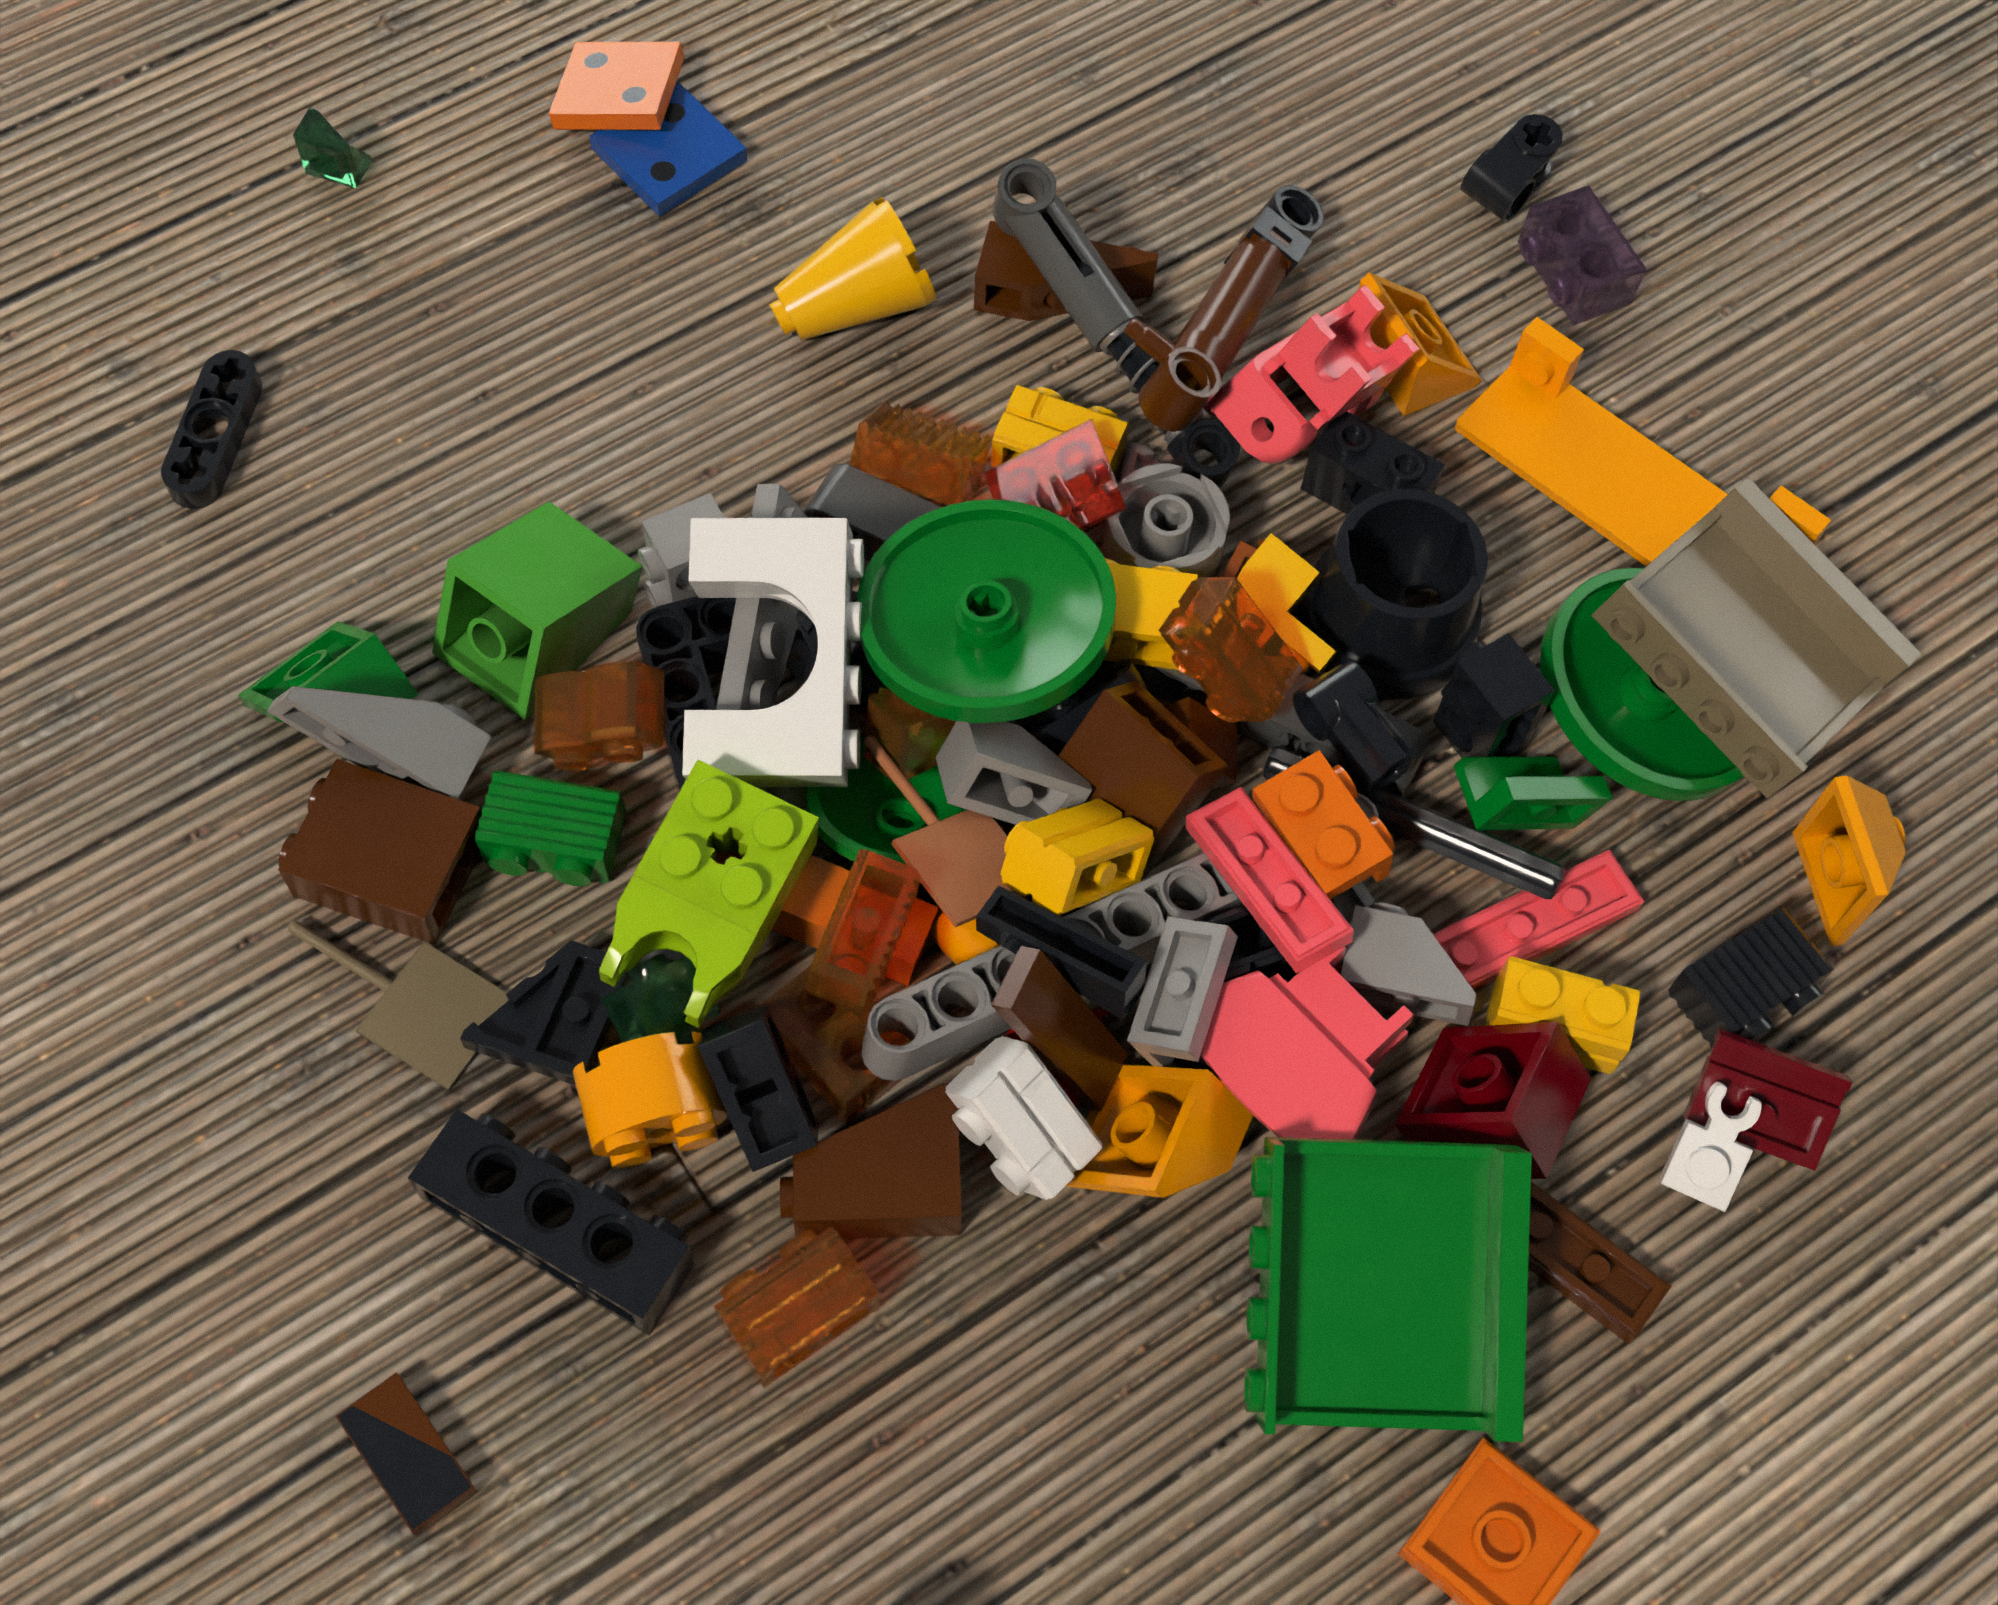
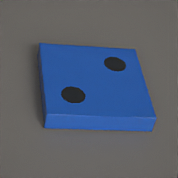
[589,81,748,217]

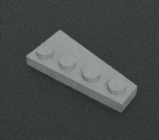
[716,484,807,710]

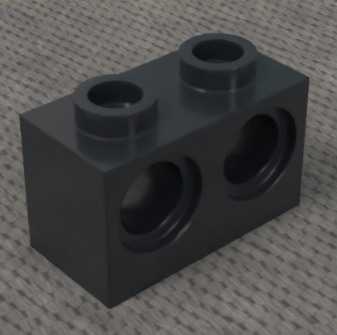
[1433,633,1555,758]
[698,1003,819,1172]

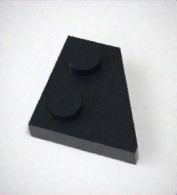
[460,940,635,1086]

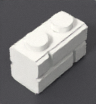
[945,1036,1103,1200]

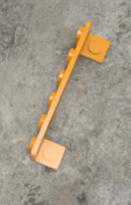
[1455,317,1831,566]

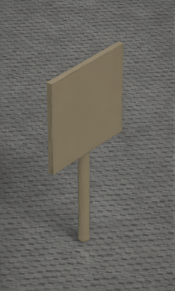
[288,921,508,1091]

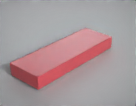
[1186,787,1354,973]

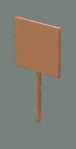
[864,736,1024,928]

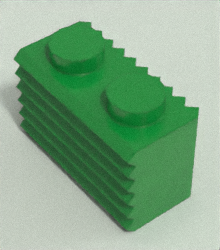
[475,770,627,886]

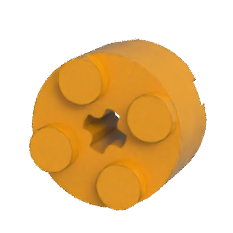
[573,1032,727,1169]

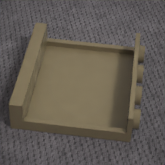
[1591,477,1922,799]

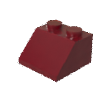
[1395,1022,1591,1179]

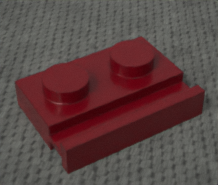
[1683,1029,1852,1171]

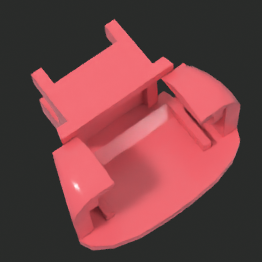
[1204,285,1420,465]
[1201,947,1414,1140]

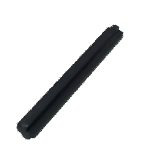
[1263,746,1565,899]

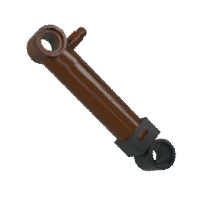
[1124,185,1324,432]

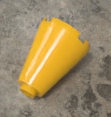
[769,197,937,341]

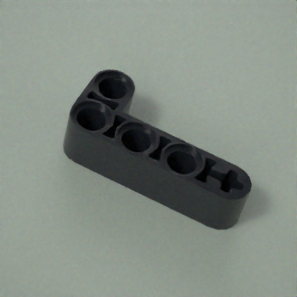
[636,596,736,793]

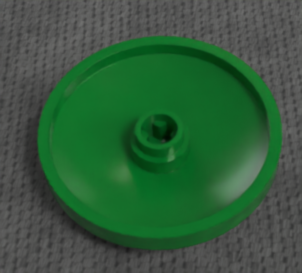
[857,500,1116,723]
[1540,568,1744,801]

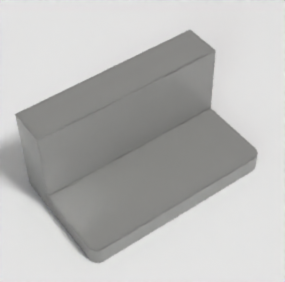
[1127,916,1238,1067]

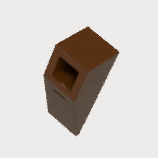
[974,221,1159,321]

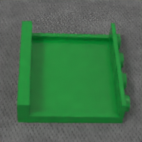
[1244,1137,1532,1442]

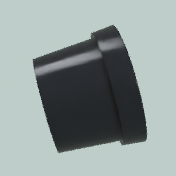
[1299,489,1488,699]

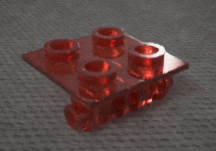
[984,419,1127,531]

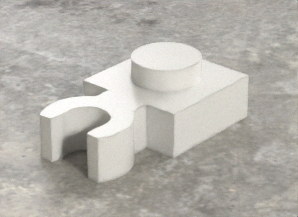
[1659,1081,1761,1212]

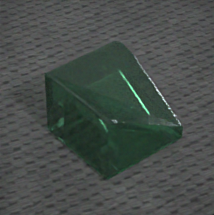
[293,107,372,188]

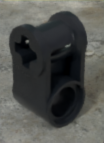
[1460,114,1563,223]

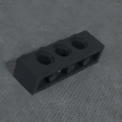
[408,1109,695,1335]

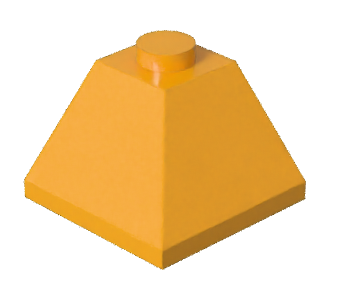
[1792,775,1906,947]
[1066,1064,1253,1198]

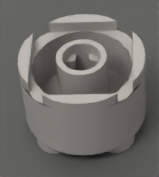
[1102,463,1230,598]

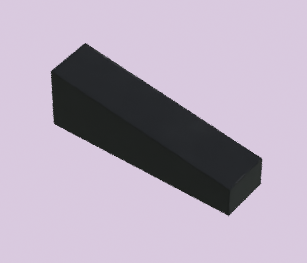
[976,885,1147,1021]

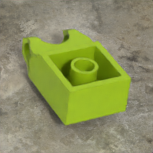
[599,759,819,1028]

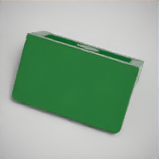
[1454,757,1613,830]

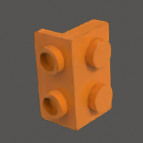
[1252,750,1395,900]

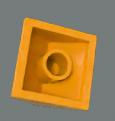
[1358,272,1482,416]

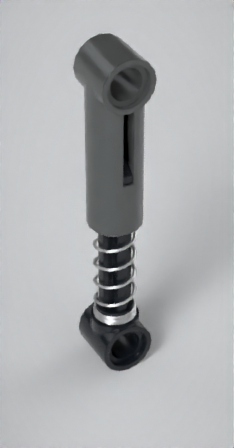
[993,158,1240,489]

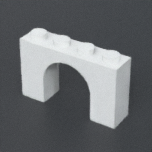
[682,518,864,787]

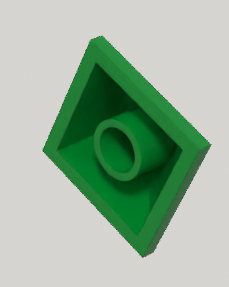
[237,621,419,722]

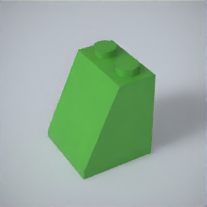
[432,502,643,720]

